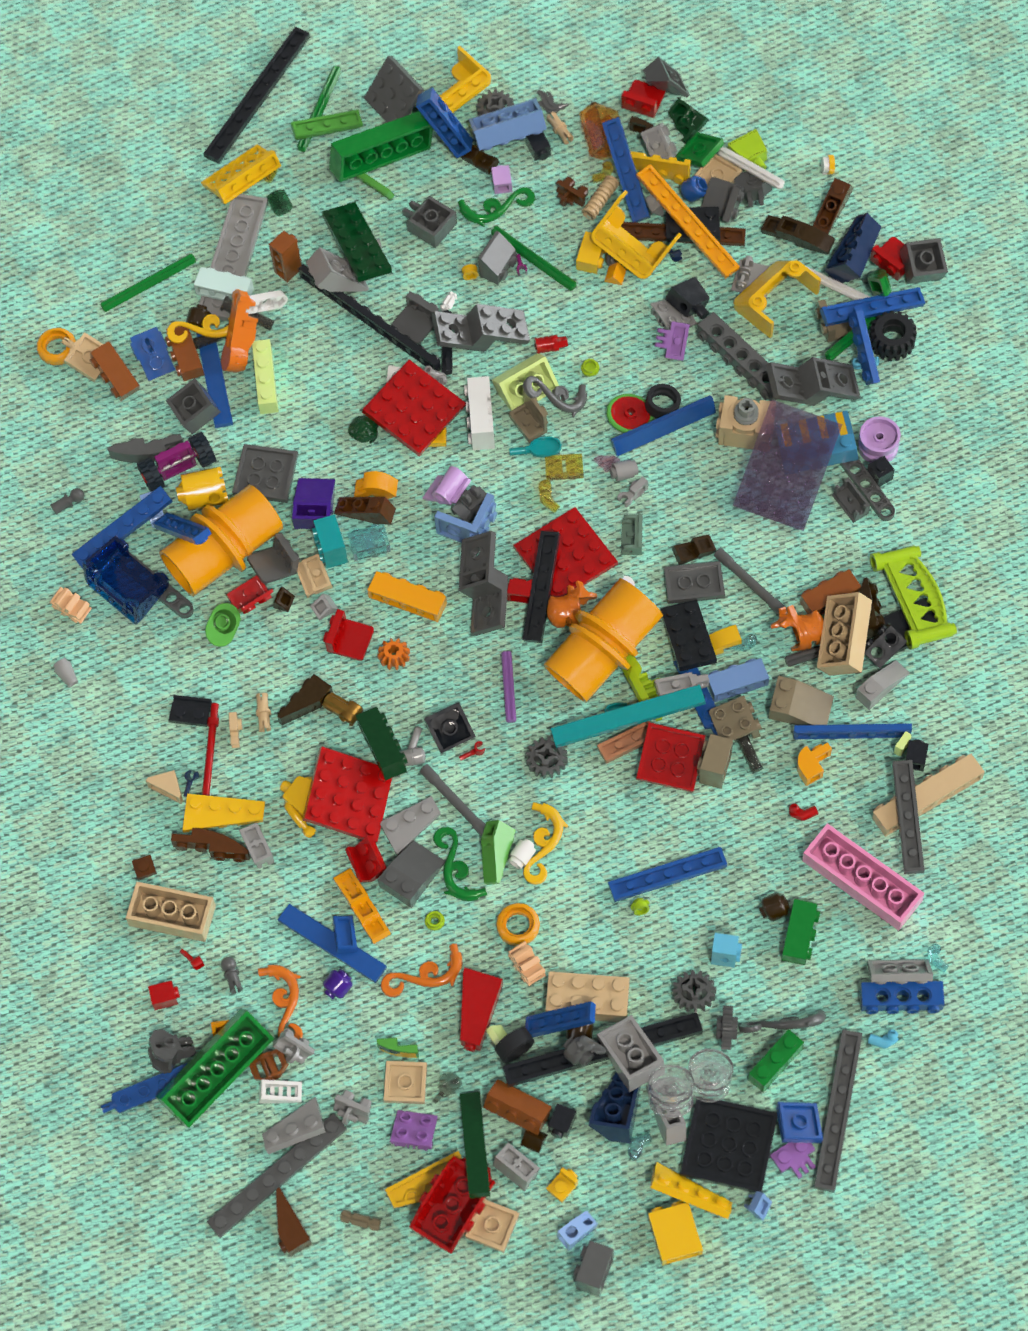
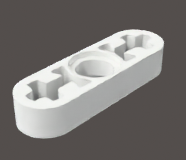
[246,290,288,314]

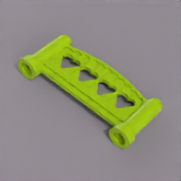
[870,545,957,650]

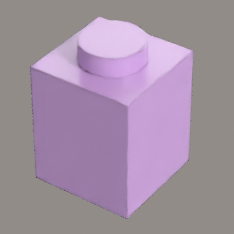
[491,165,512,194]

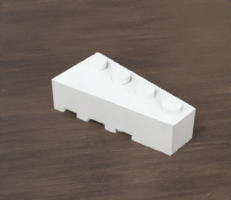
[464,376,495,450]

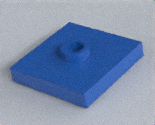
[776,1102,823,1143]

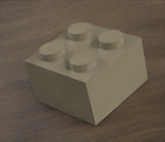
[697,734,733,789]

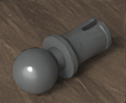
[50,488,85,515]
[221,957,243,994]

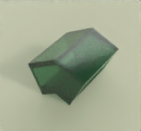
[266,189,293,216]

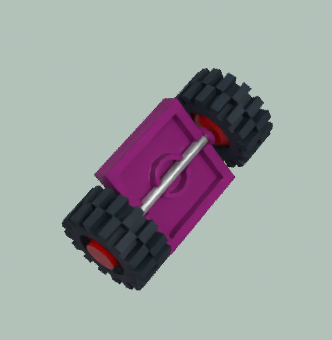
[137,432,217,492]

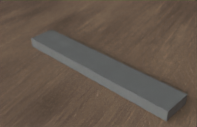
[892,760,925,874]

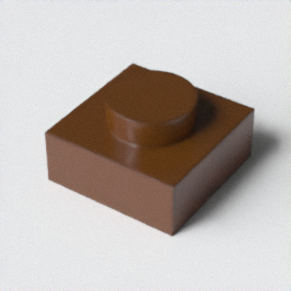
[132,855,157,881]

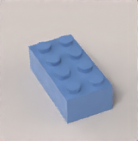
[469,98,547,150]

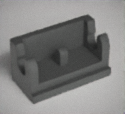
[832,477,870,523]

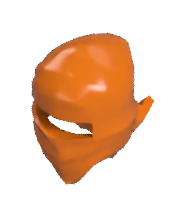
[547,581,597,628]
[770,605,824,652]

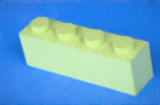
[252,339,279,414]

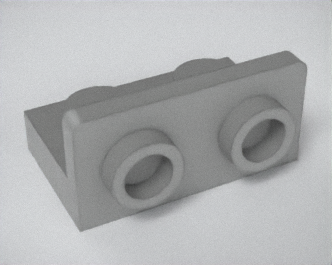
[641,122,677,160]

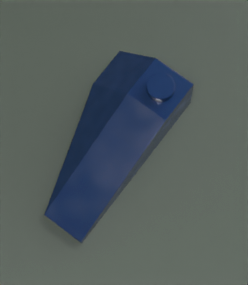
[589,1072,641,1144]

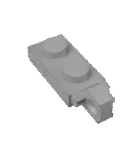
[654,672,709,697]

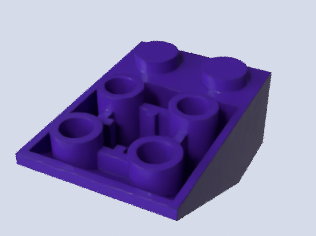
[292,478,336,529]

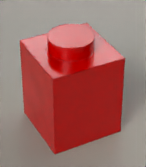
[148,980,180,1010]

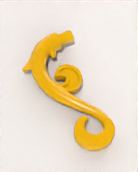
[167,301,233,344]
[523,802,568,885]

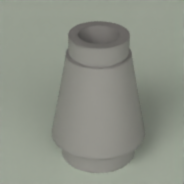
[53,658,78,688]

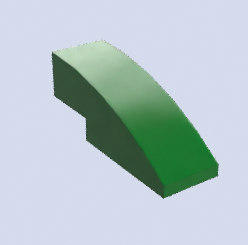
[868,269,892,297]

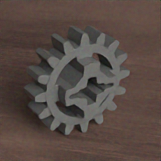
[476,89,514,116]
[526,737,568,779]
[672,970,716,1013]
[716,1005,738,1050]

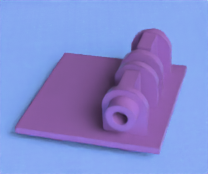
[390,1110,438,1151]

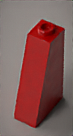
[460,967,503,1052]

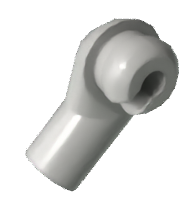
[424,366,447,385]

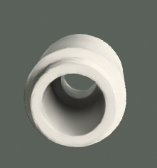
[508,839,536,869]

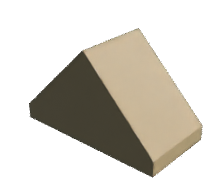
[146,770,183,804]

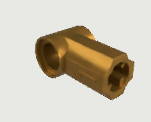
[322,692,364,726]

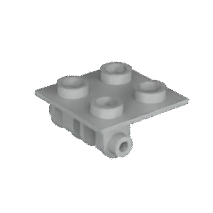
[731,256,770,298]
[650,300,697,330]

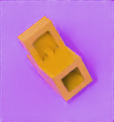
[354,471,398,499]
[797,742,832,786]

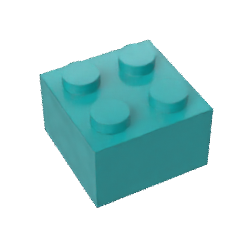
[311,514,348,569]

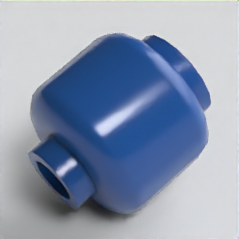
[681,176,708,202]

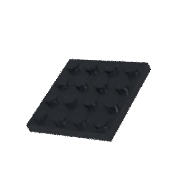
[680,1095,777,1193]

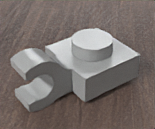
[617,476,648,507]

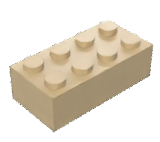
[817,592,872,676]
[126,882,216,942]
[546,971,630,1022]

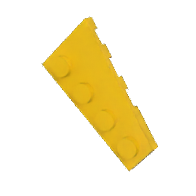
[650,1162,732,1219]

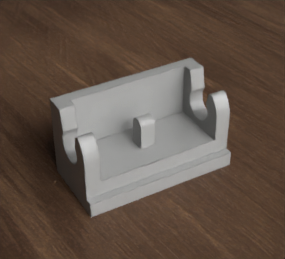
[239,823,274,869]
[493,1143,540,1191]

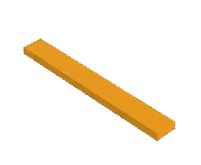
[636,164,740,279]

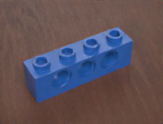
[416,87,473,158]
[860,981,945,1014]

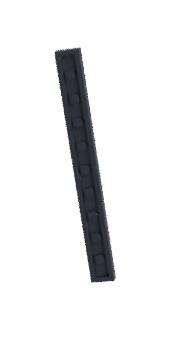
[203,27,310,164]
[298,264,441,371]
[502,1013,703,1088]

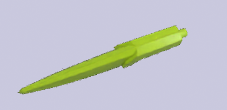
[621,655,663,721]

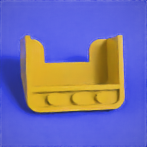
[414,46,491,113]

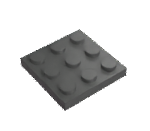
[364,56,424,122]
[232,444,299,503]

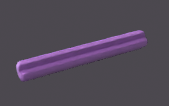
[501,651,516,723]

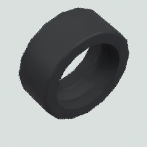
[645,384,681,419]
[494,1027,535,1063]

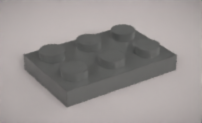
[664,561,725,604]

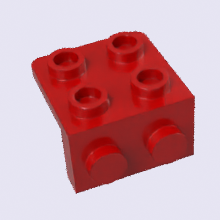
[621,80,666,118]
[870,237,905,281]
[226,575,274,614]
[323,609,374,661]

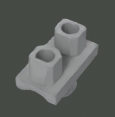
[273,1028,315,1064]
[333,1090,372,1125]

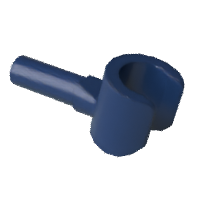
[668,249,683,262]
[183,770,199,797]

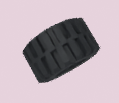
[870,311,917,361]

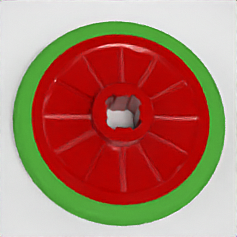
[606,394,654,433]

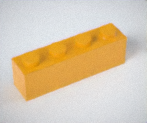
[367,571,447,622]

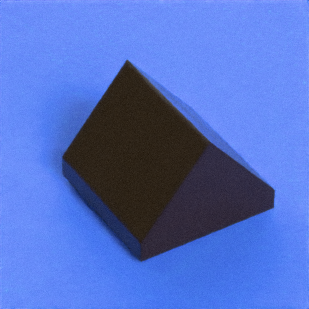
[273,586,295,612]
[521,1130,548,1153]

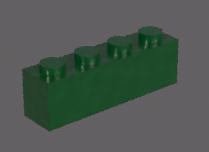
[356,707,408,781]

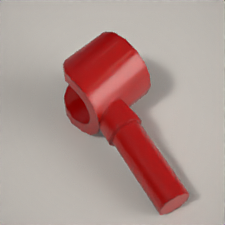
[459,741,486,761]
[180,949,205,970]

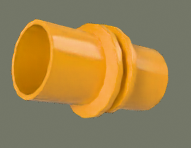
[159,484,283,597]
[544,578,663,703]

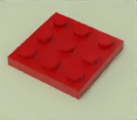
[636,722,706,793]

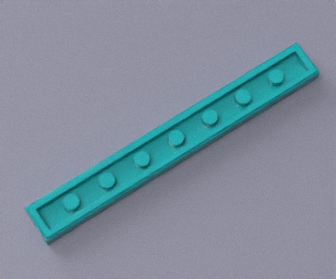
[551,684,706,748]

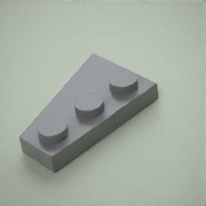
[380,796,441,856]
[262,1097,326,1154]

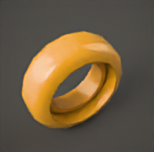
[37,328,76,366]
[496,903,540,946]

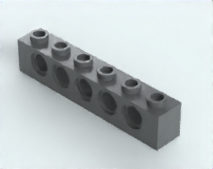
[697,312,777,402]

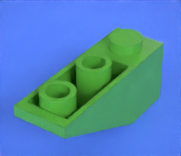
[481,820,516,885]

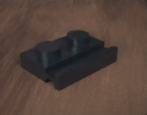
[169,695,212,727]

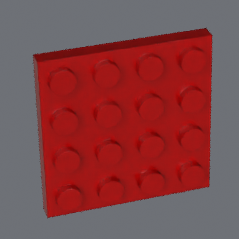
[362,359,466,456]
[513,507,618,597]
[302,746,392,843]

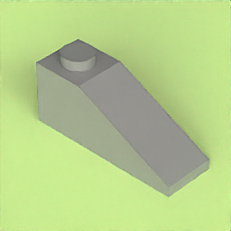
[855,660,910,710]
[646,1081,686,1146]

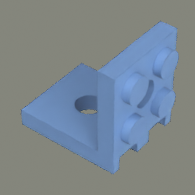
[434,493,497,543]

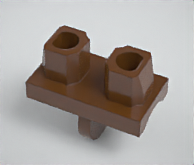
[556,176,588,207]

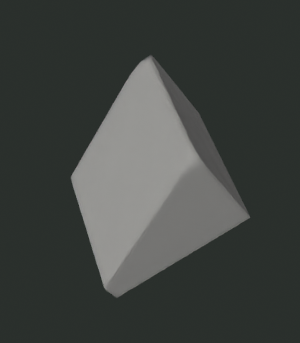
[645,194,664,216]
[310,594,338,620]

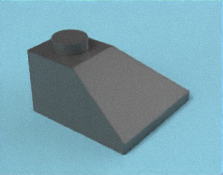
[643,57,690,97]

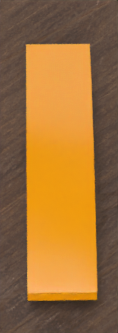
[333,868,391,944]

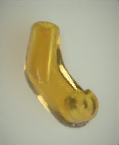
[539,479,561,513]

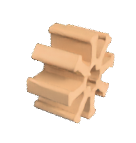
[49,587,92,624]
[508,941,546,986]

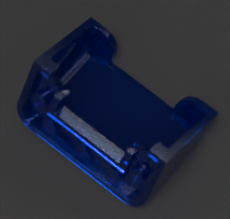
[82,536,169,625]

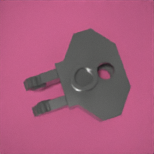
[734,172,772,208]
[452,485,487,523]
[148,1029,196,1074]

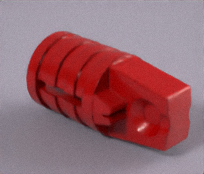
[534,335,568,354]

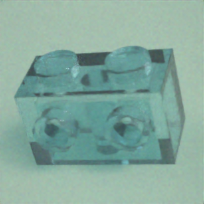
[347,524,391,561]

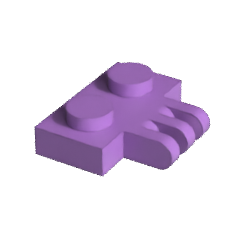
[654,321,690,361]
[770,1142,816,1179]

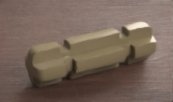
[340,1210,381,1231]

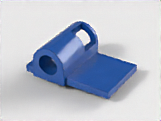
[130,327,175,381]

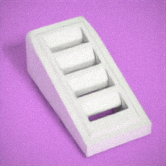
[259,1080,302,1104]

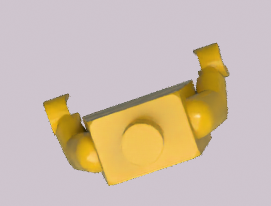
[280,776,316,838]

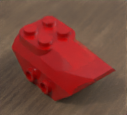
[409,1156,496,1254]

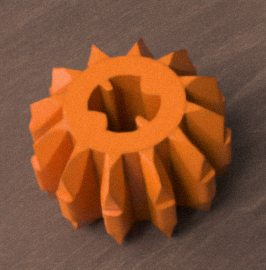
[378,638,410,670]

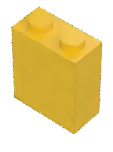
[648,1201,703,1266]

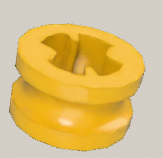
[461,264,479,280]

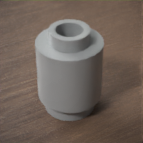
[610,459,638,481]

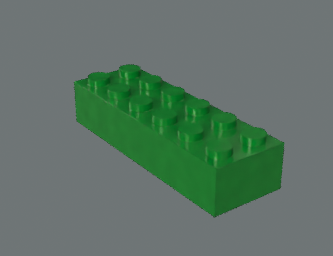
[329,111,433,182]
[156,1009,274,1128]

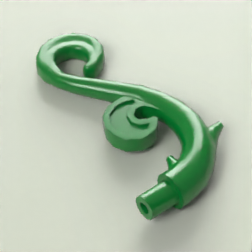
[458,187,535,227]
[433,827,487,901]

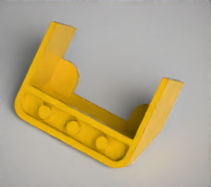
[591,190,682,279]
[734,260,821,338]

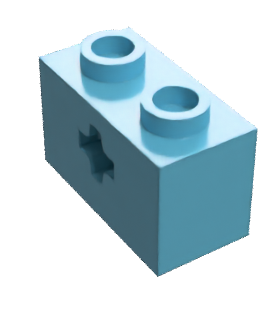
[711,933,742,968]

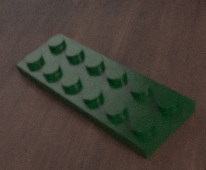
[322,202,392,283]

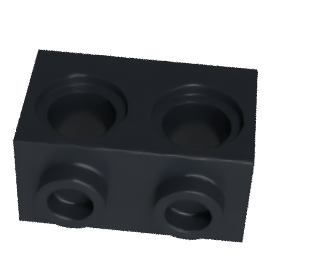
[864,623,907,668]

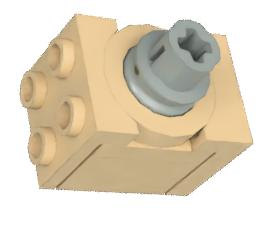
[715,395,777,452]

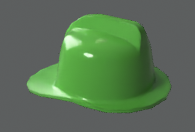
[205,603,241,647]

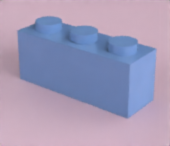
[708,658,769,702]

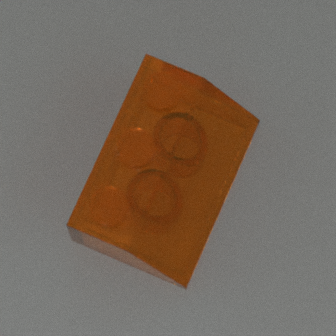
[579,101,620,160]

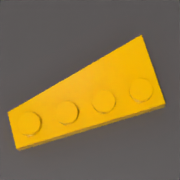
[630,151,691,184]
[182,794,265,833]
[385,1151,462,1209]

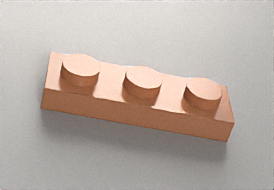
[597,721,649,764]

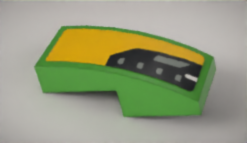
[377,1038,419,1058]

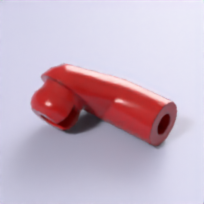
[789,803,819,821]

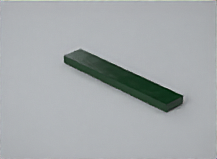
[460,1091,490,1199]

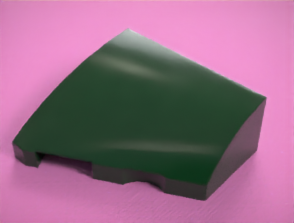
[668,98,709,144]

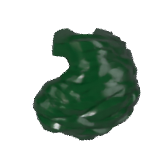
[348,415,378,444]

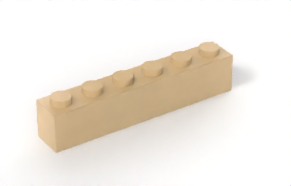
[872,754,985,837]

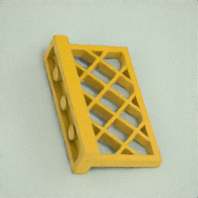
[201,144,281,204]

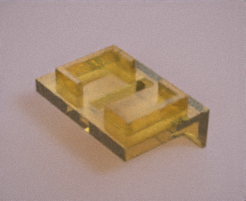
[545,454,584,480]

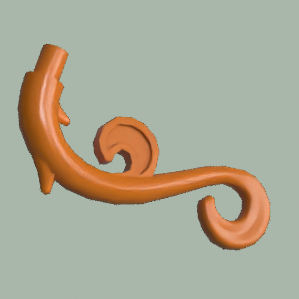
[381,944,463,997]
[258,965,303,1039]

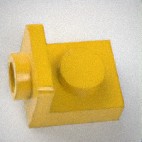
[546,1167,578,1203]

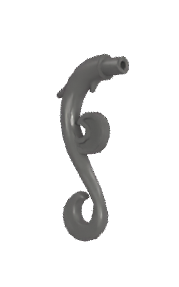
[523,376,587,418]
[738,1010,826,1033]

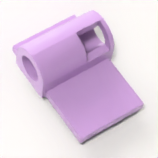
[423,466,471,505]

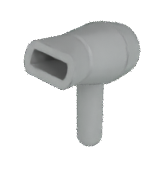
[400,726,426,766]

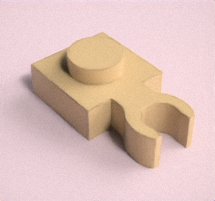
[229,712,243,748]

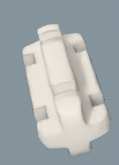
[440,291,457,311]

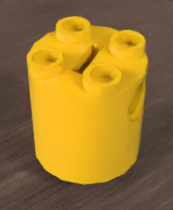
[176,466,228,511]

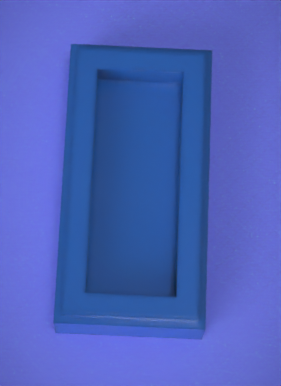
[332,916,357,953]

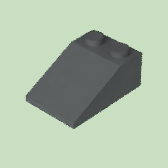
[378,841,446,908]

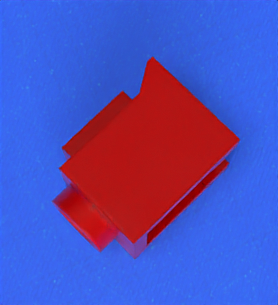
[507,578,533,604]

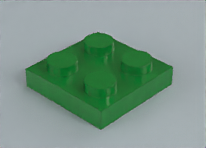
[676,132,725,168]

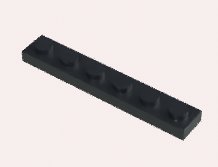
[522,531,561,643]

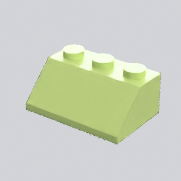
[492,353,559,411]

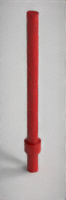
[202,703,219,796]

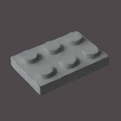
[868,959,933,984]

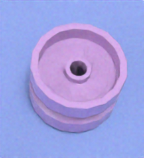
[858,416,901,463]

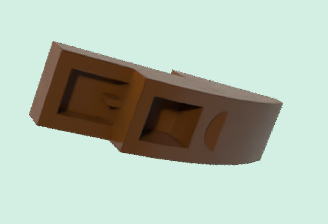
[171,828,250,863]

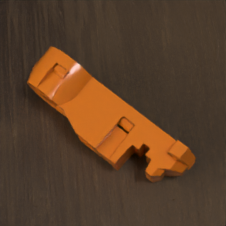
[221,289,258,373]

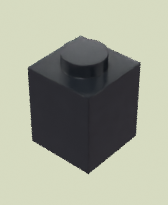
[526,132,551,161]
[868,456,895,487]
[905,739,929,771]
[548,1103,577,1139]

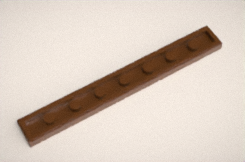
[621,222,746,246]

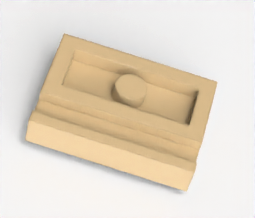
[297,554,333,598]

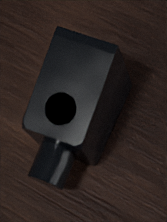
[665,277,710,320]

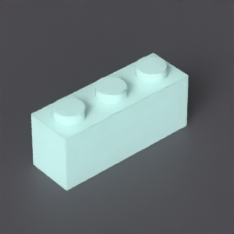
[194,267,254,303]

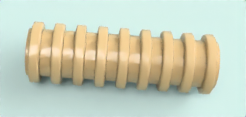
[582,175,619,220]

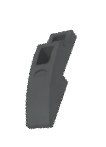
[107,434,183,463]

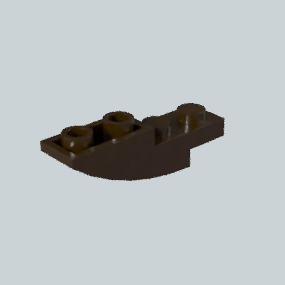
[761,215,835,255]

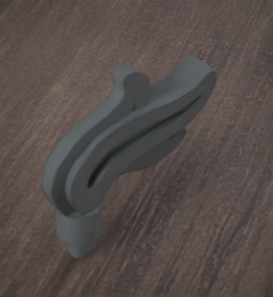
[537,90,569,114]

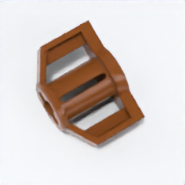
[249,1049,289,1081]

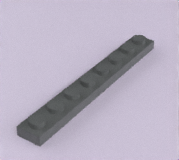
[814,1029,863,1193]
[207,1113,347,1238]

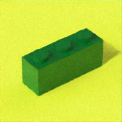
[782,899,820,965]
[748,1029,804,1093]

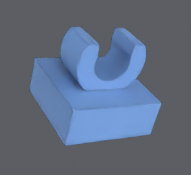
[744,1191,772,1220]

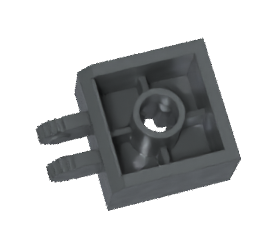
[402,196,457,248]

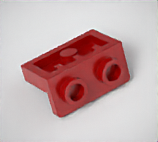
[345,836,387,882]

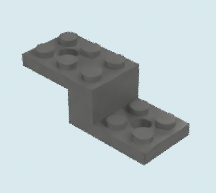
[431,304,530,352]
[766,357,861,406]
[458,530,508,636]

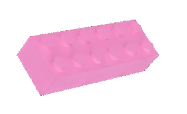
[802,823,925,931]

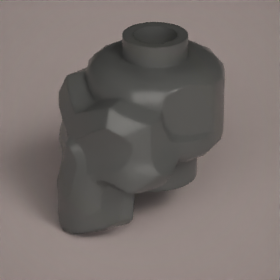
[563,1036,607,1067]

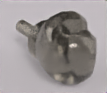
[432,1072,462,1104]

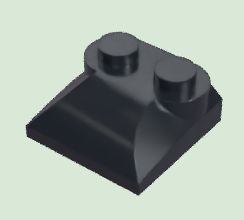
[424,702,476,753]

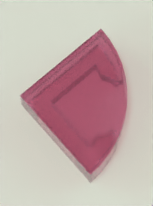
[594,455,620,473]

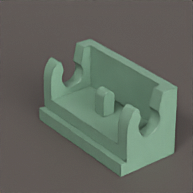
[621,514,643,555]

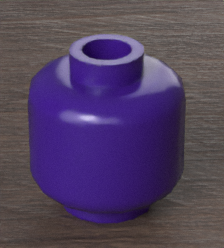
[323,969,353,999]

